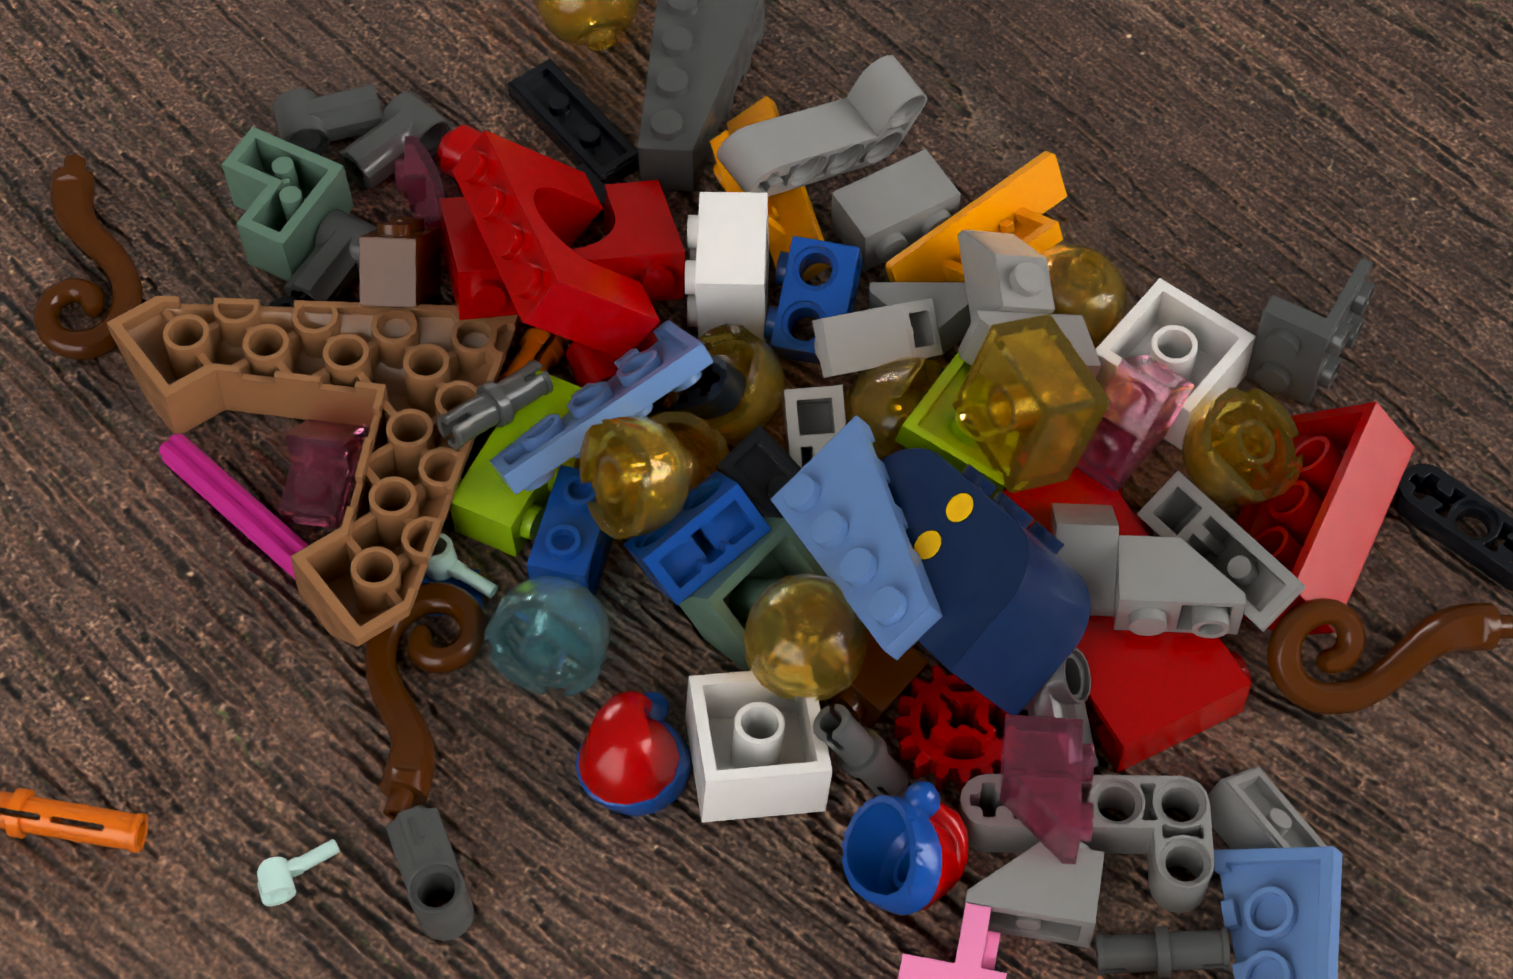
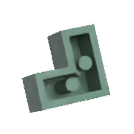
[221,126,354,281]

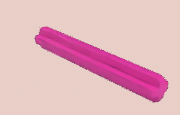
[159,433,309,579]

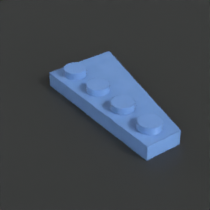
[490,320,714,495]
[770,415,943,660]
[1214,846,1343,979]

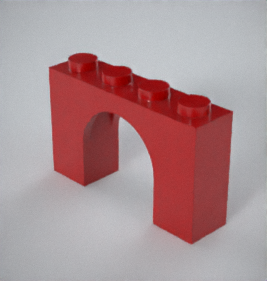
[452,130,660,358]
[440,180,685,320]

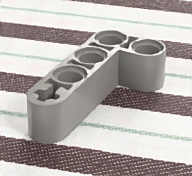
[717,55,927,197]
[958,774,1214,913]

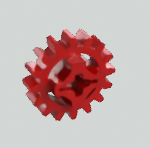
[894,665,1030,795]

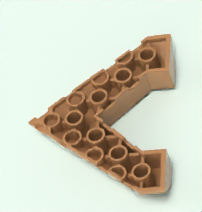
[106,296,520,647]

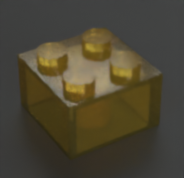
[952,314,1111,493]

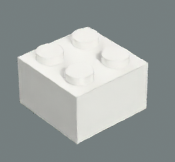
[685,192,769,351]
[1089,278,1256,450]
[685,666,832,823]

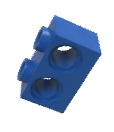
[764,236,863,365]
[527,465,622,612]
[623,470,772,606]

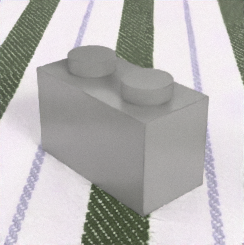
[831,149,961,271]

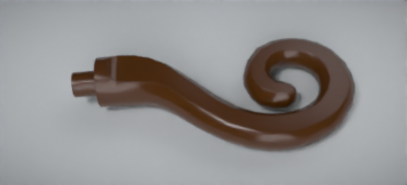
[34,155,142,360]
[364,581,486,820]
[1267,598,1513,714]

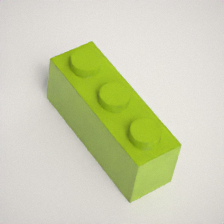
[450,371,582,557]

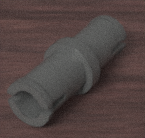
[437,360,553,450]
[813,704,910,796]
[1095,926,1230,978]

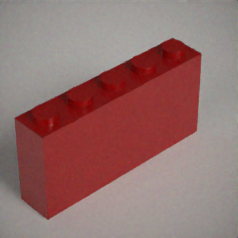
[1002,451,1252,773]

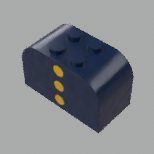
[881,448,1091,718]

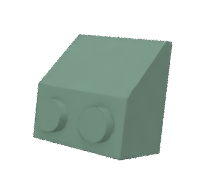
[679,517,833,671]

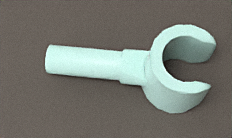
[426,533,498,598]
[257,839,340,906]

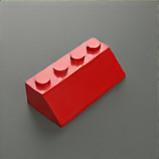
[1235,402,1415,635]

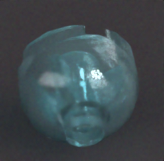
[485,575,610,696]

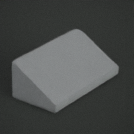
[1208,766,1327,849]

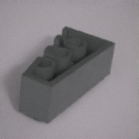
[638,0,765,192]

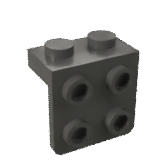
[1245,258,1376,406]

